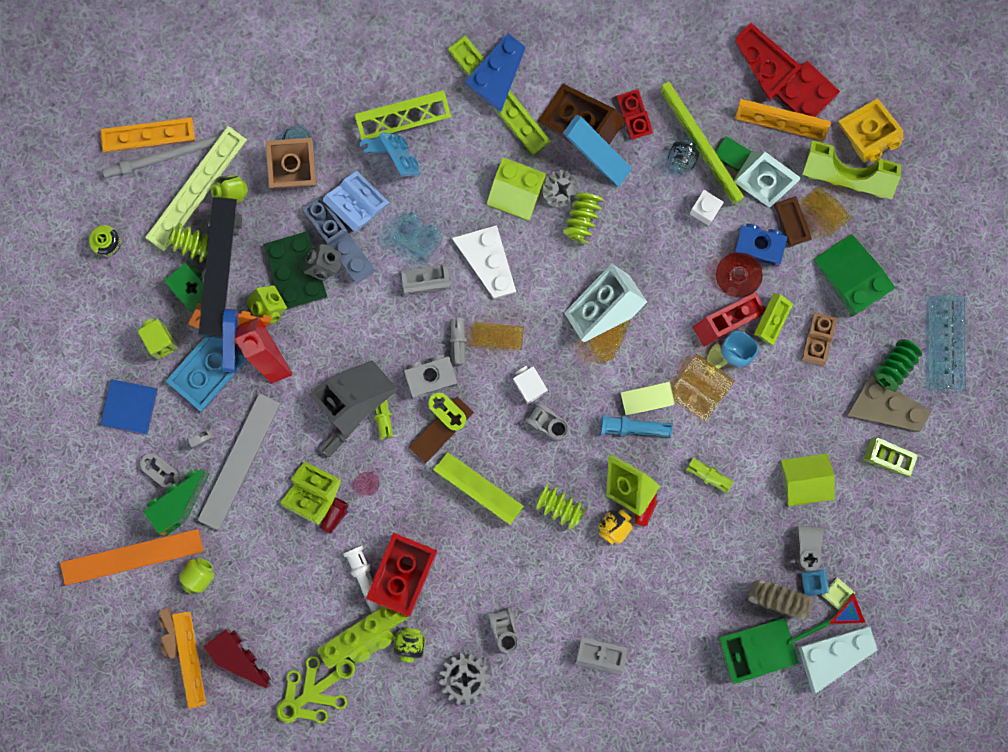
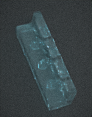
[929,294,966,390]

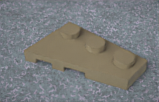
[847,376,932,432]

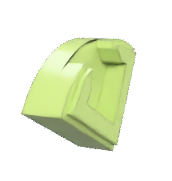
[707,342,728,374]

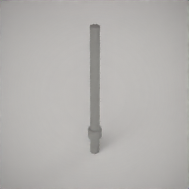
[102,130,237,178]

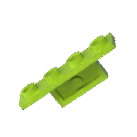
[317,606,408,669]

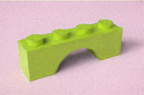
[802,140,902,199]

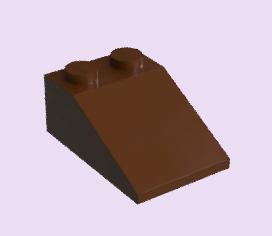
[538,84,625,144]

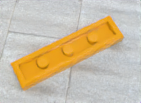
[735,99,831,141]
[100,117,195,153]
[172,611,207,709]

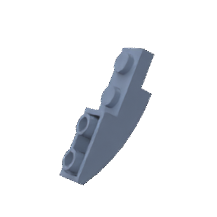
[303,196,376,284]

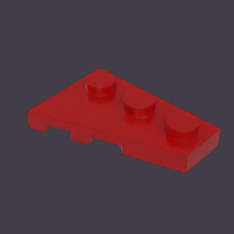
[735,22,802,102]

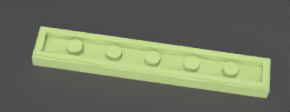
[145,126,247,252]

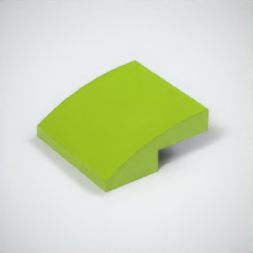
[280,461,341,525]

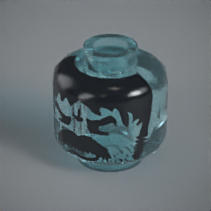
[666,139,700,175]

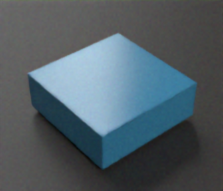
[801,569,829,596]

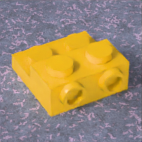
[838,98,904,163]

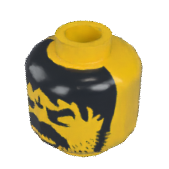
[598,509,633,545]

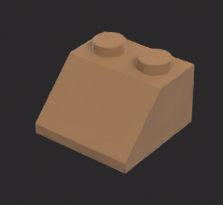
[266,138,317,189]

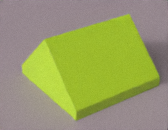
[781,453,835,507]
[606,454,660,516]

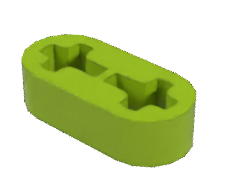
[428,393,466,431]

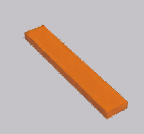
[60,529,204,585]

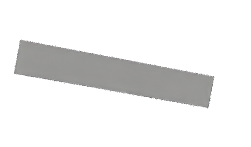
[198,393,281,531]

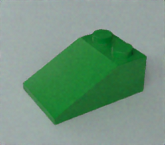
[813,234,895,317]

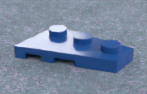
[465,33,526,113]

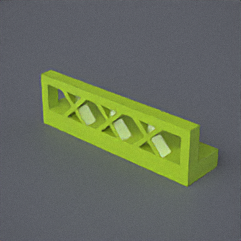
[355,90,451,140]
[433,452,524,525]

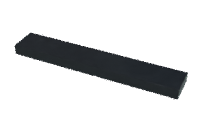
[198,197,237,338]

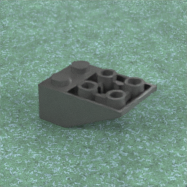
[309,360,398,436]

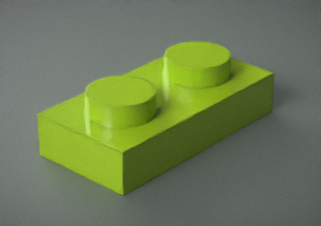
[754,293,793,345]

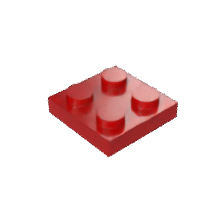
[776,60,841,117]

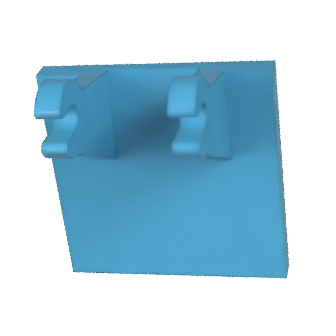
[360,133,421,177]

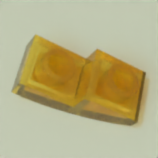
[472,322,524,350]

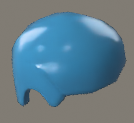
[721,331,759,367]

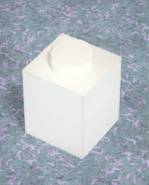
[690,190,724,226]
[513,366,548,404]

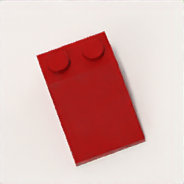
[366,532,438,617]

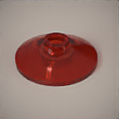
[716,252,763,297]

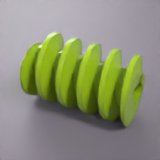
[563,193,604,245]
[166,223,209,263]
[536,482,588,530]

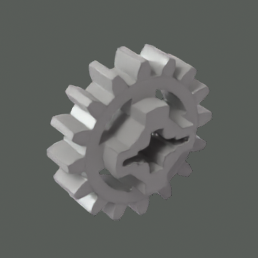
[439,653,491,705]

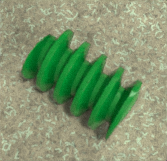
[874,339,923,392]

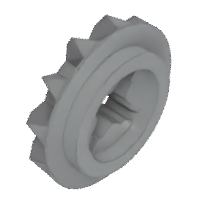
[542,170,578,207]

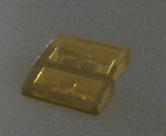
[672,354,735,422]

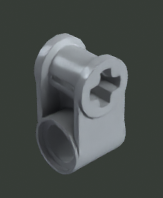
[524,401,569,441]
[796,526,823,572]
[488,606,519,654]

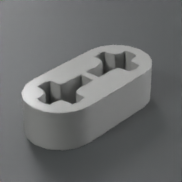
[140,453,181,489]

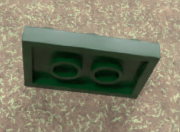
[263,231,328,311]

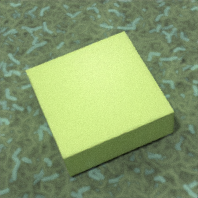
[821,577,855,610]

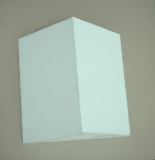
[734,151,800,208]

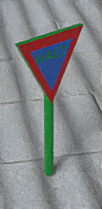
[788,593,866,644]

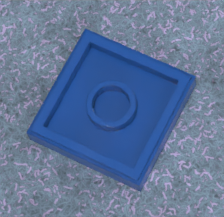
[101,379,158,434]

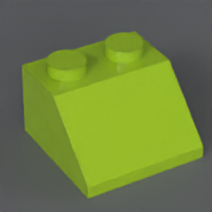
[486,157,546,221]

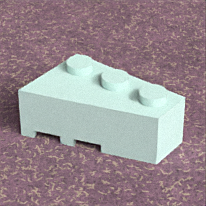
[798,626,877,693]

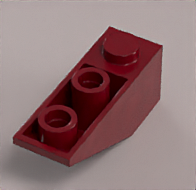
[203,629,271,689]

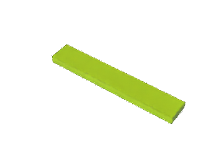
[447,35,551,156]
[660,81,744,205]

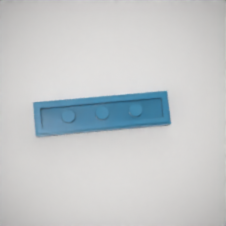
[563,115,632,187]

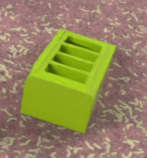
[863,438,918,477]

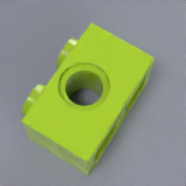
[137,318,179,360]

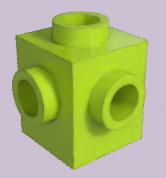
[246,285,287,324]

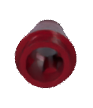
[320,497,349,533]

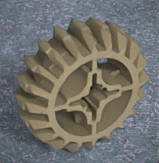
[748,580,813,620]

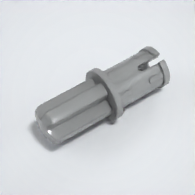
[449,318,467,366]

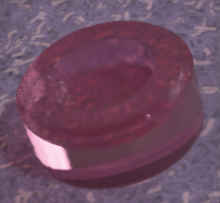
[356,472,380,496]

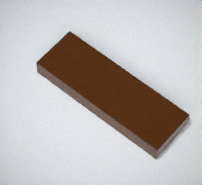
[409,397,474,463]

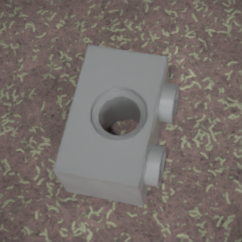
[404,355,458,399]

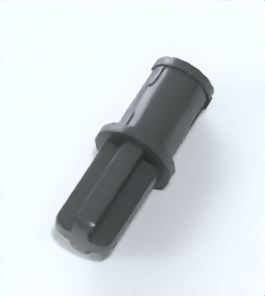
[319,424,360,457]

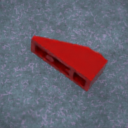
[692,292,766,347]
[234,317,293,384]

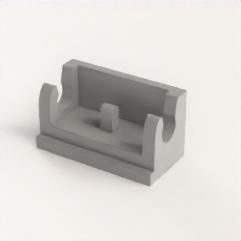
[401,264,451,296]
[575,637,628,676]

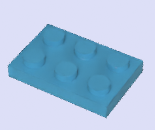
[166,337,248,412]

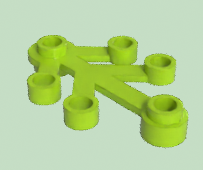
[276,656,356,724]

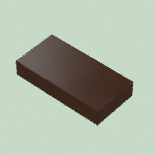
[774,196,812,248]

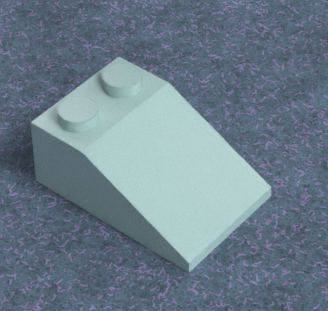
[565,263,647,342]

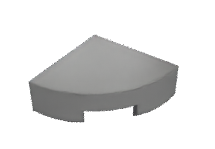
[188,430,215,449]

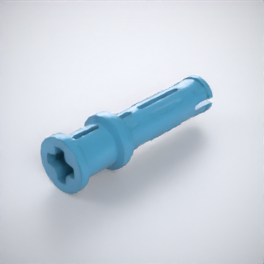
[600,414,673,438]

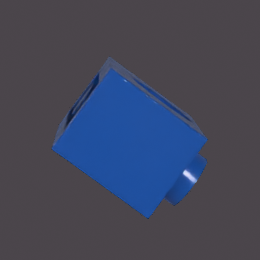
[733,224,787,266]

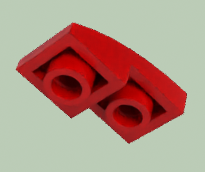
[616,89,653,140]

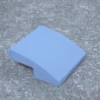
[323,171,390,232]

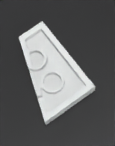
[452,225,516,299]

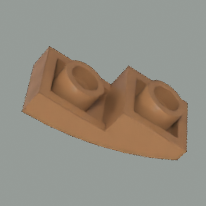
[801,312,837,366]
[158,607,179,659]

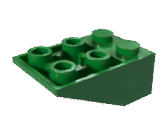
[143,469,210,536]
[717,617,799,684]

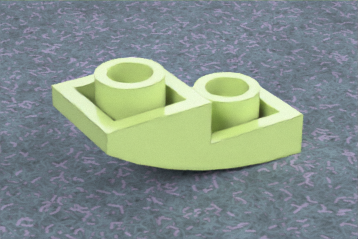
[621,381,675,415]

